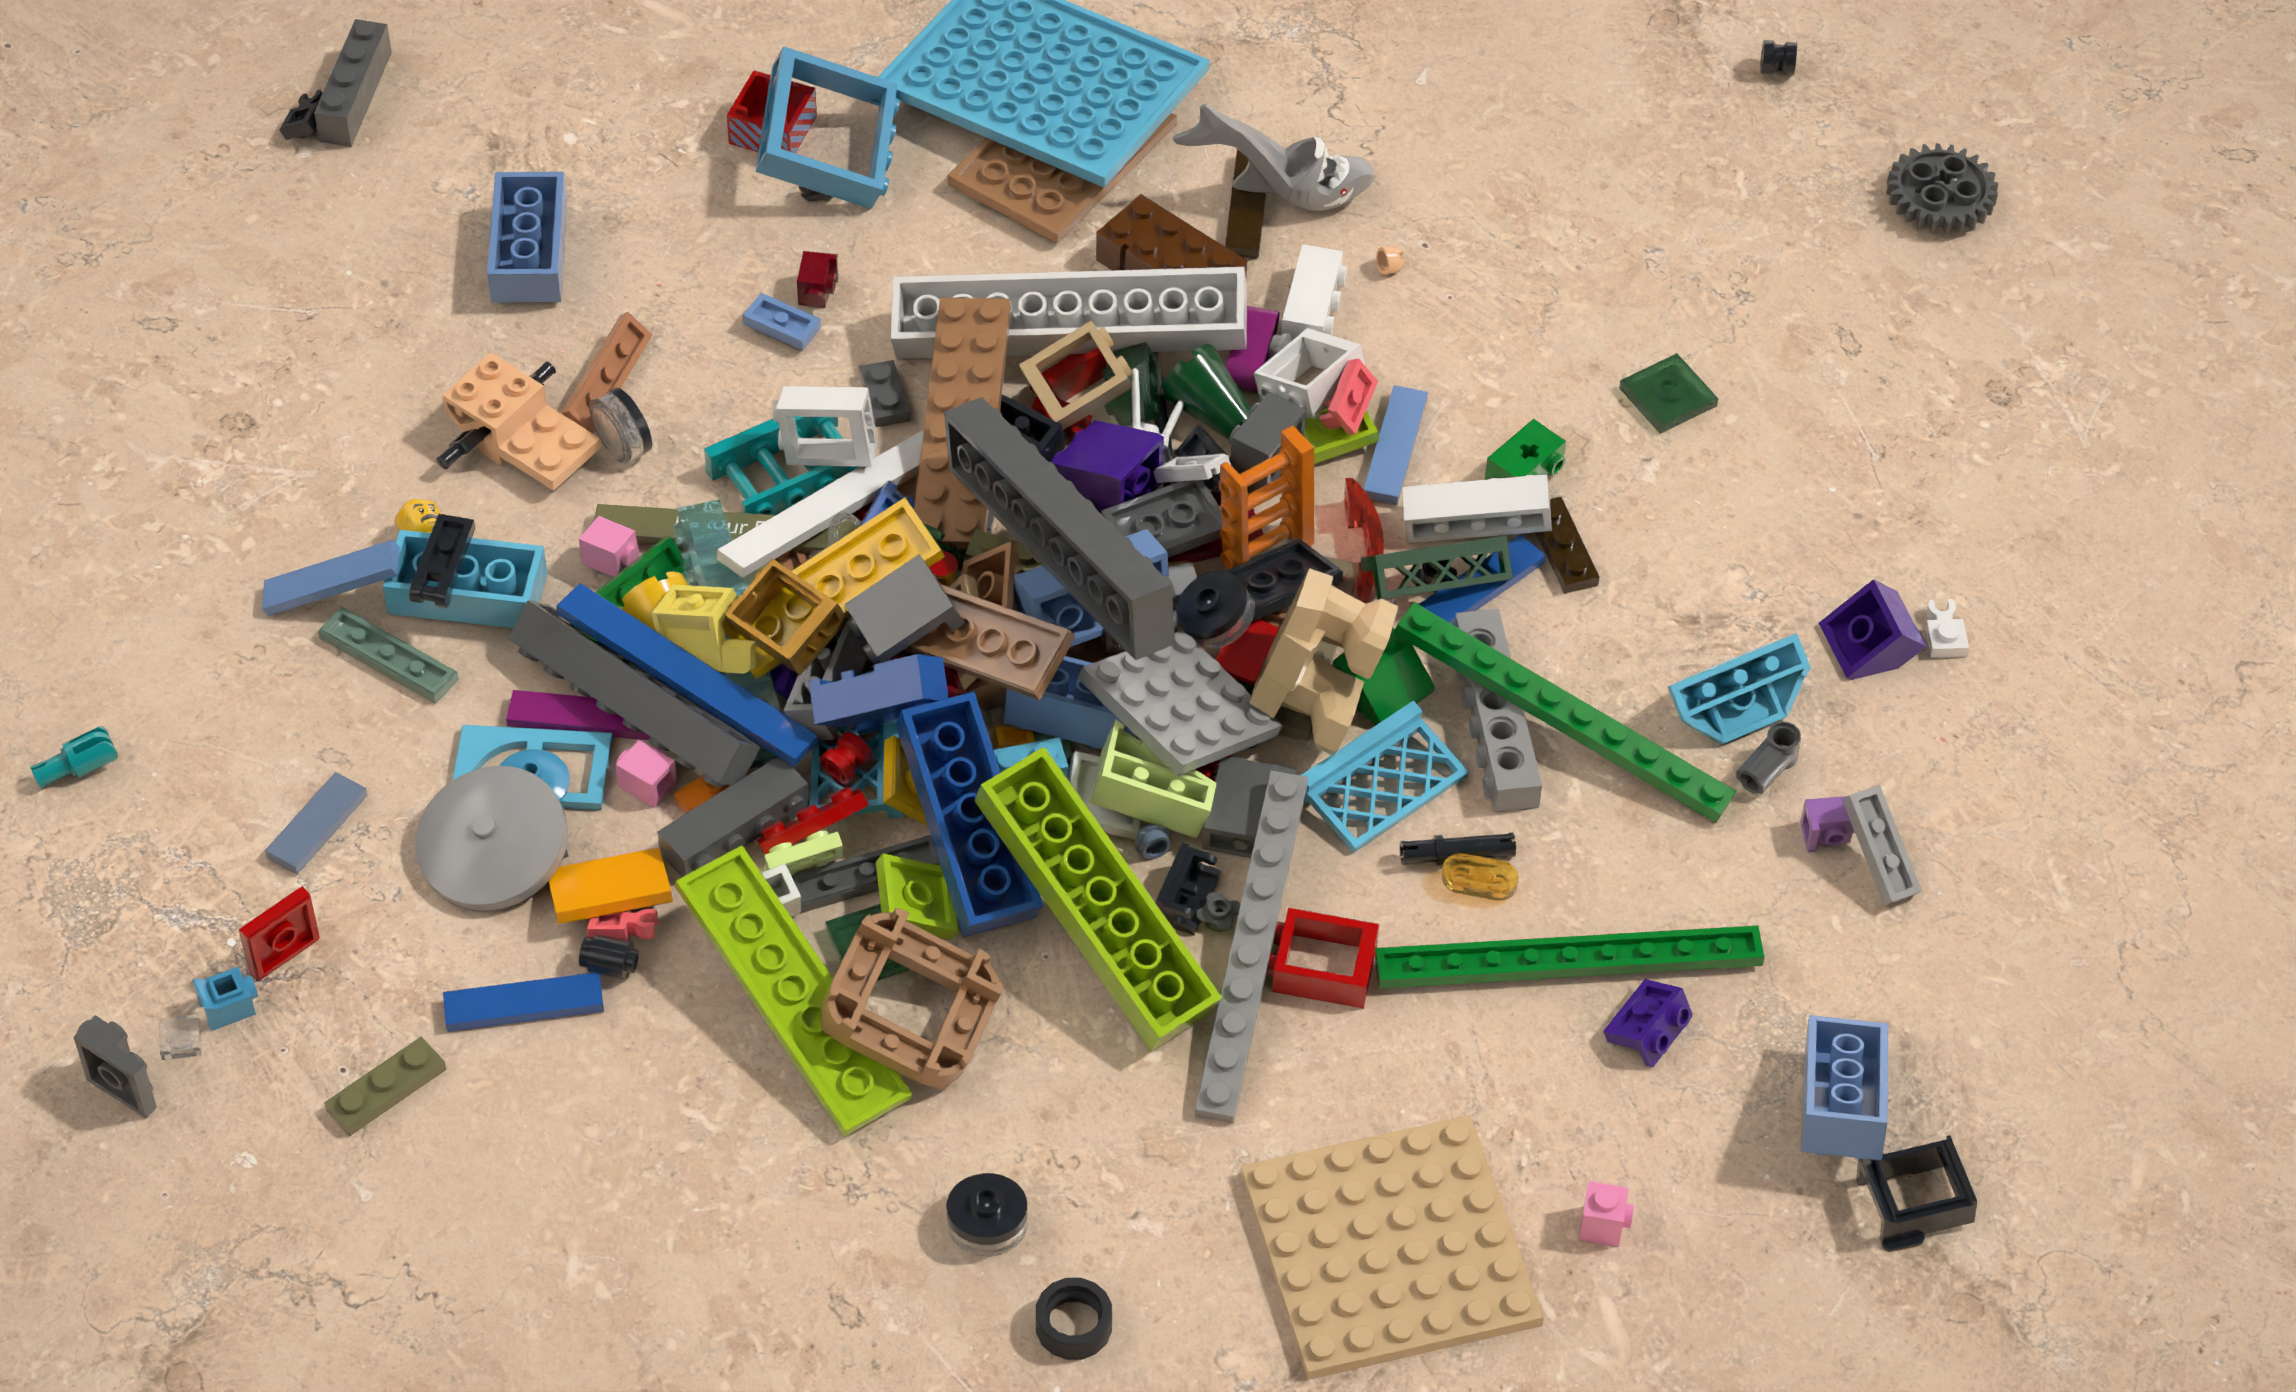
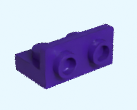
[1603,979,1693,1067]

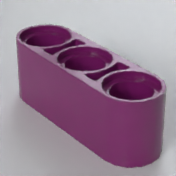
[1226,305,1280,393]

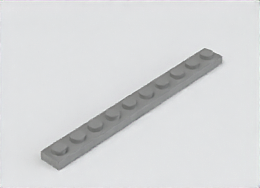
[1195,770,1308,1123]

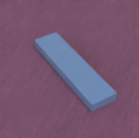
[1362,385,1428,505]
[262,540,399,616]

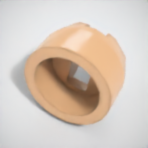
[1376,246,1405,275]

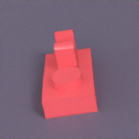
[1319,358,1378,435]

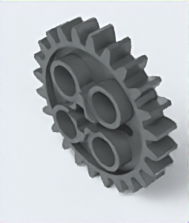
[1886,143,1999,235]

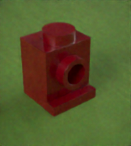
[797,251,839,308]

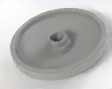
[415,766,568,911]

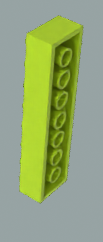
[974,747,1222,1052]

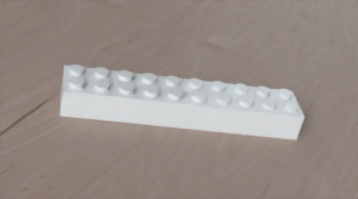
[891,267,1247,359]

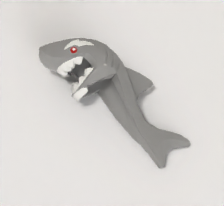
[1173,104,1376,211]

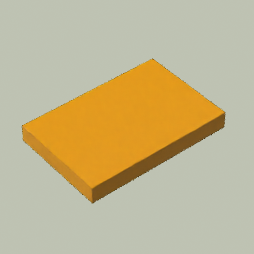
[548,847,673,924]

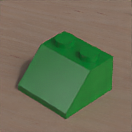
[1332,627,1435,725]

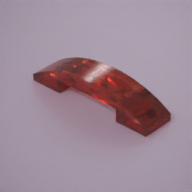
[1343,478,1384,604]

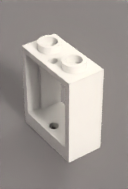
[1254,328,1365,419]
[773,386,878,467]

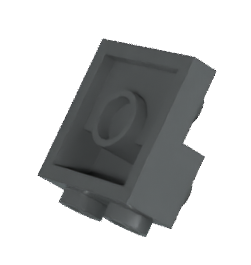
[73,1015,157,1119]

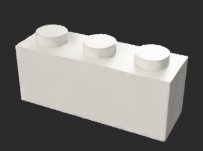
[1281,244,1348,340]

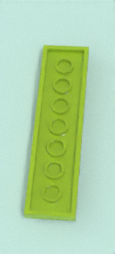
[675,845,912,1137]

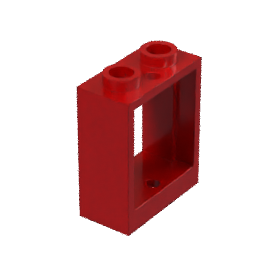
[1267,908,1380,1009]

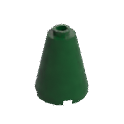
[1160,344,1251,441]

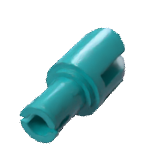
[30,726,118,789]

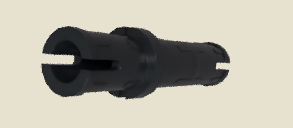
[1399,832,1516,866]

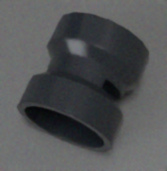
[1760,40,1797,76]

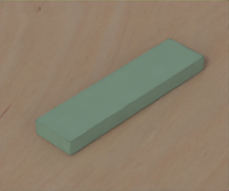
[318,606,459,704]

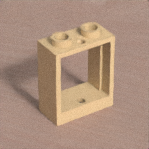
[1019,320,1133,430]

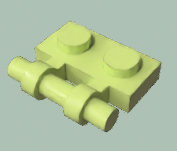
[763,831,843,875]

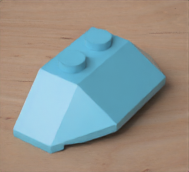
[1668,633,1811,744]

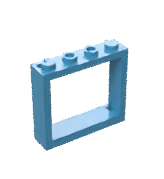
[755,46,900,209]

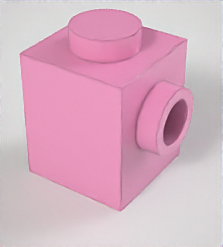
[578,516,639,577]
[616,740,677,808]
[1579,1181,1634,1247]

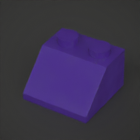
[1819,579,1926,680]

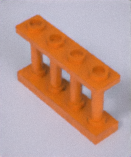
[1218,425,1314,570]

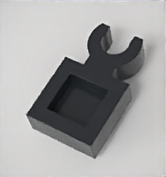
[279,89,323,140]

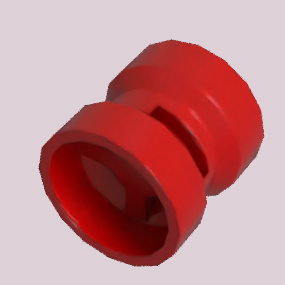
[820,731,873,785]

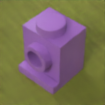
[1800,796,1855,852]

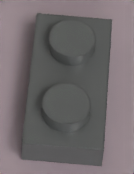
[859,360,910,427]

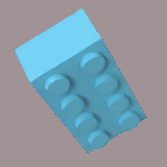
[383,530,548,628]

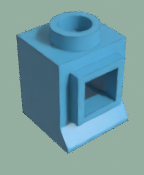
[193,967,258,1031]

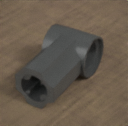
[1736,721,1801,794]

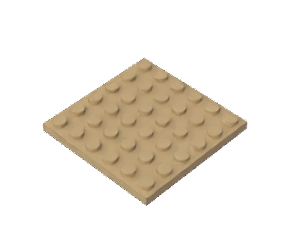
[1240,1115,1544,1380]

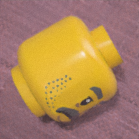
[394,499,441,533]

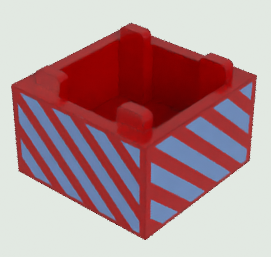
[726,70,817,154]

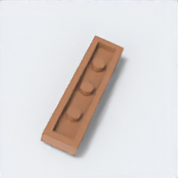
[561,312,652,434]

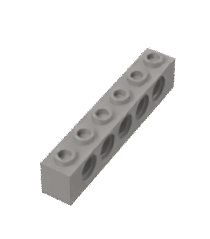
[1454,609,1542,813]

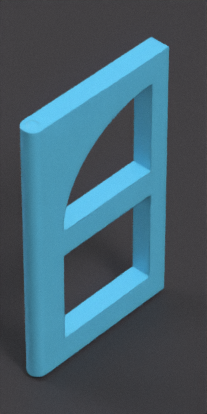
[452,725,614,810]

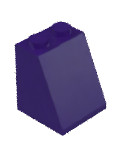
[1051,420,1164,514]

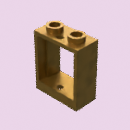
[724,558,848,676]

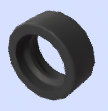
[1036,1277,1112,1360]

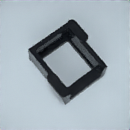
[1856,1135,1977,1252]

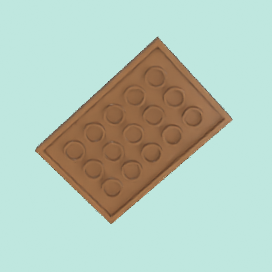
[947,113,1177,244]

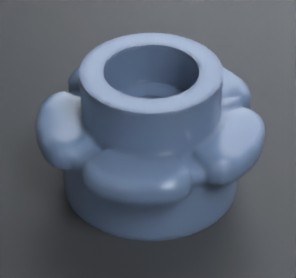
[1134,824,1171,859]

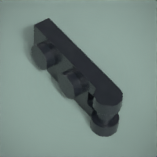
[409,513,475,608]

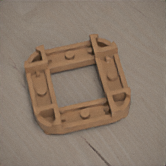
[821,908,1004,1090]

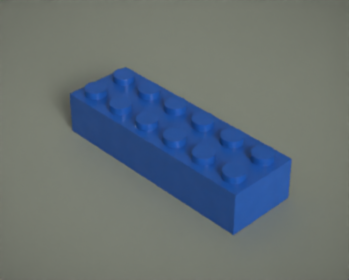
[896,692,1043,938]

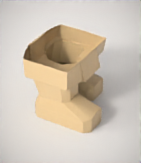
[1249,568,1398,756]

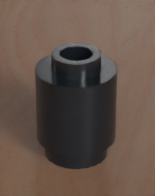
[579,934,639,979]

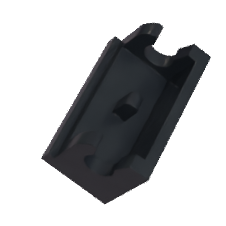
[1156,842,1221,935]

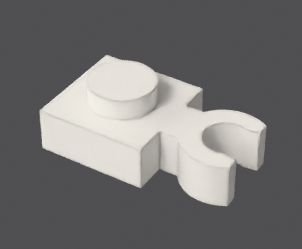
[1925,599,1969,658]

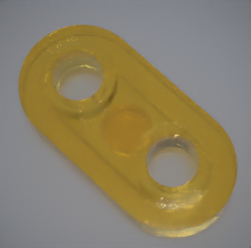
[1442,854,1519,901]

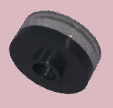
[589,388,652,464]
[1176,571,1255,649]
[946,1173,1028,1257]

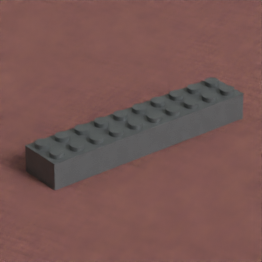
[944,397,1177,660]

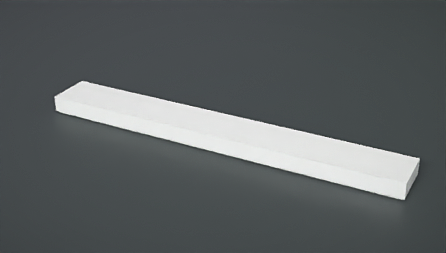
[717,431,924,578]

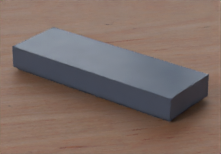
[265,772,367,875]

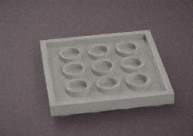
[1077,630,1282,776]

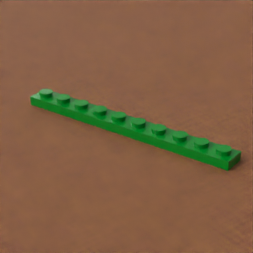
[1393,602,1736,823]
[1375,925,1765,989]

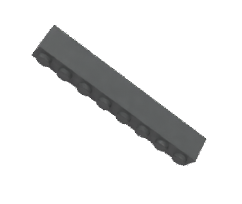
[508,600,761,788]

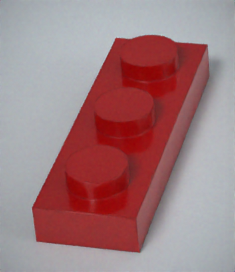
[756,787,869,855]

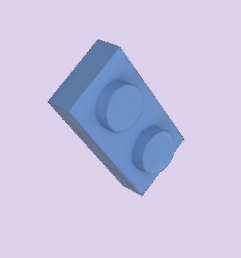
[743,293,821,351]

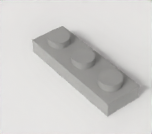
[1842,785,1922,906]

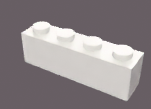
[1403,474,1552,543]

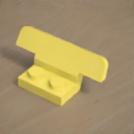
[652,584,756,674]

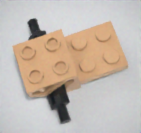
[436,353,601,491]

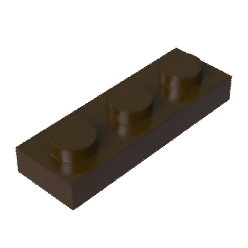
[1535,496,1600,594]

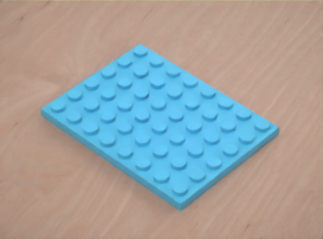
[878,0,1210,188]

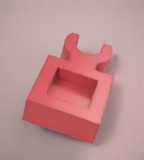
[587,909,659,940]

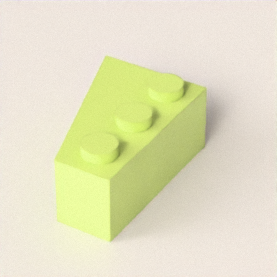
[1089,719,1217,838]

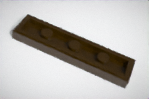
[1225,149,1266,258]

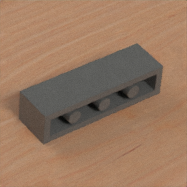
[314,19,392,147]
[657,757,810,878]

